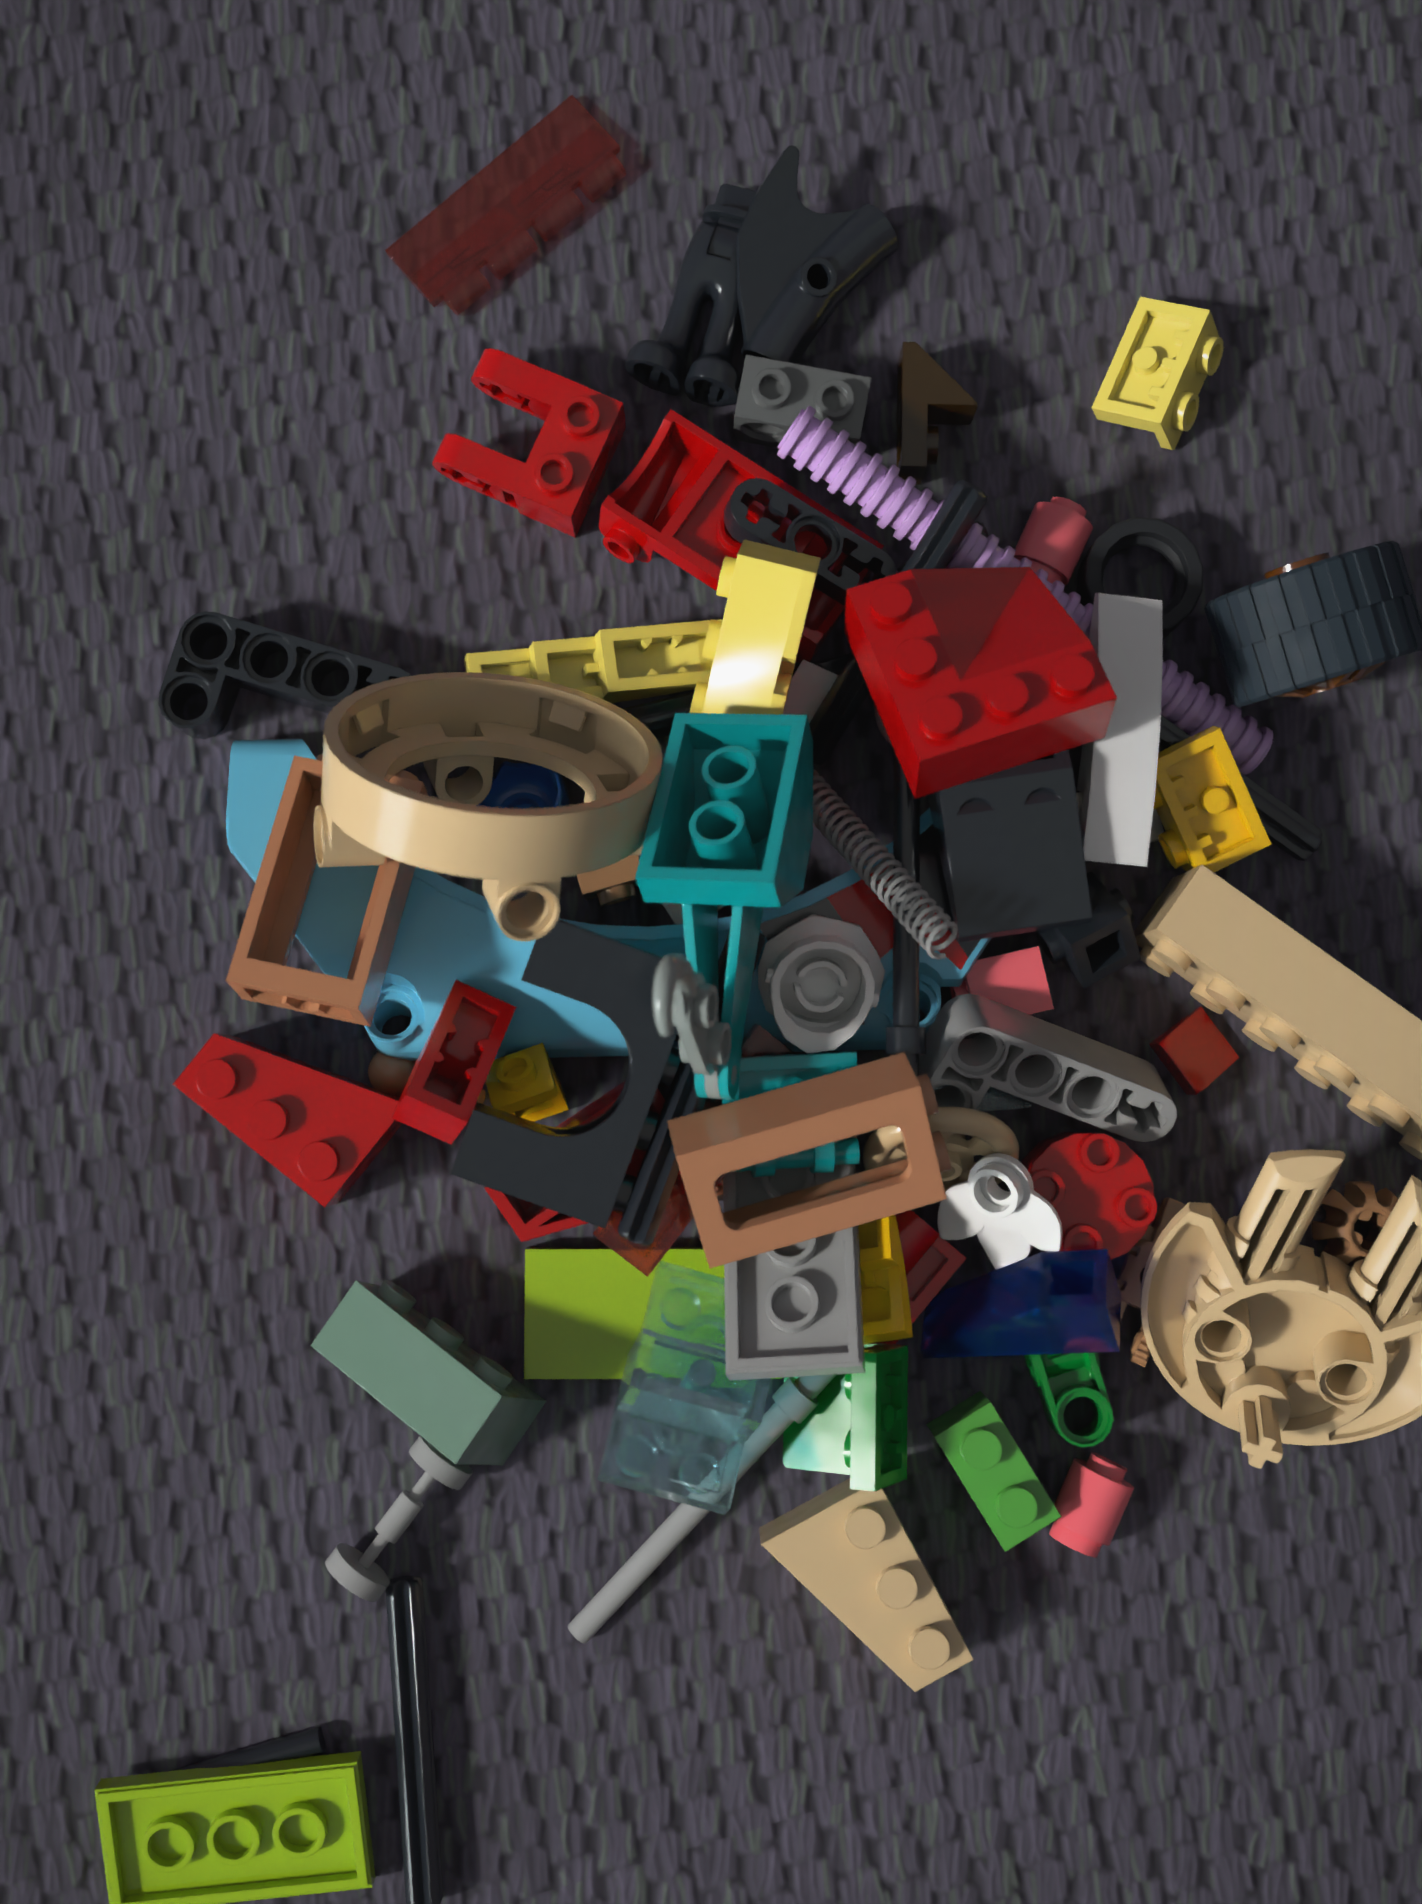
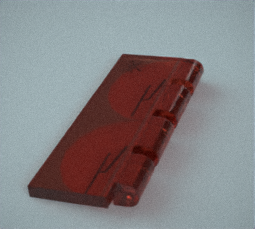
[385,95,627,316]

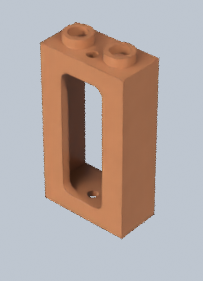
[226,754,429,1027]
[667,1052,951,1269]

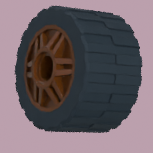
[1204,541,1422,708]

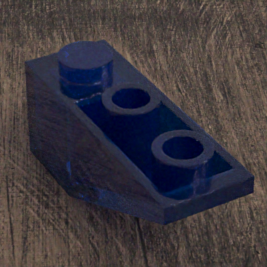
[921,1249,1121,1358]

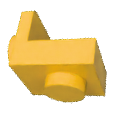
[486,1043,569,1122]

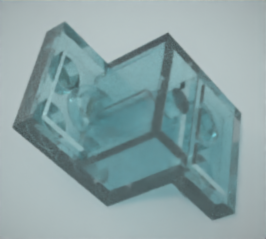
[597,1260,771,1515]

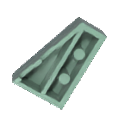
[311,1280,546,1465]

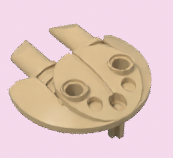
[1140,1149,1422,1468]

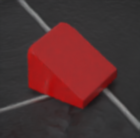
[1149,1007,1240,1095]

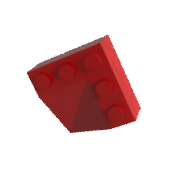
[844,567,1117,799]

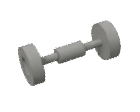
[325,1436,473,1602]

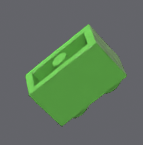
[926,1391,1061,1552]

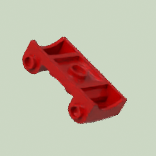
[599,409,884,663]

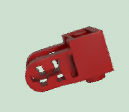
[432,348,626,538]

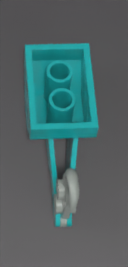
[635,713,813,1100]

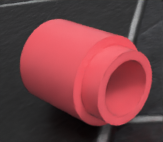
[1014,497,1093,585]
[1049,1452,1135,1558]

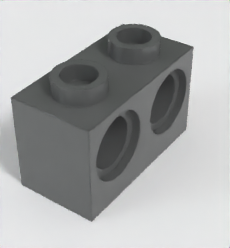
[733,355,871,448]

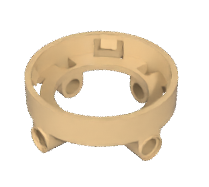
[314,672,663,941]

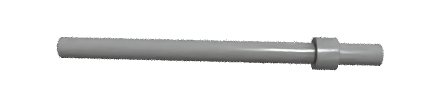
[568,1374,837,1644]

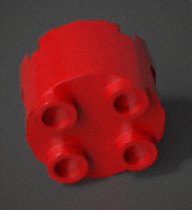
[1021,1132,1157,1264]

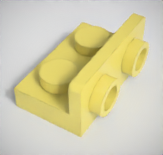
[1092,296,1223,450]

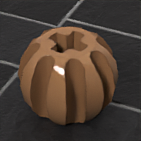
[1311,1181,1398,1268]

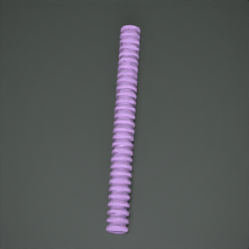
[777,406,1273,775]

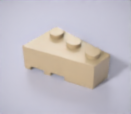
[759,1478,974,1692]

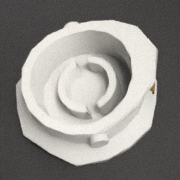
[758,914,885,1054]

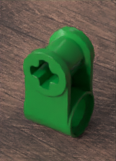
[1019,1313,1114,1447]

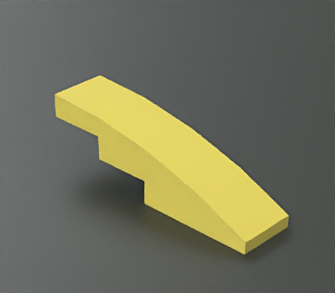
[464,619,722,703]

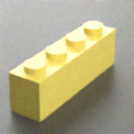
[689,539,821,714]

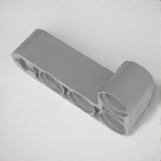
[919,994,1177,1142]

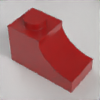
[391,980,516,1145]

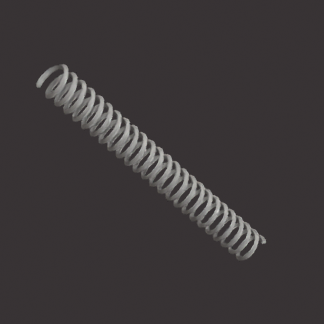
[813,769,958,960]

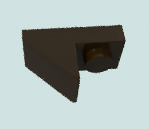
[896,342,978,485]

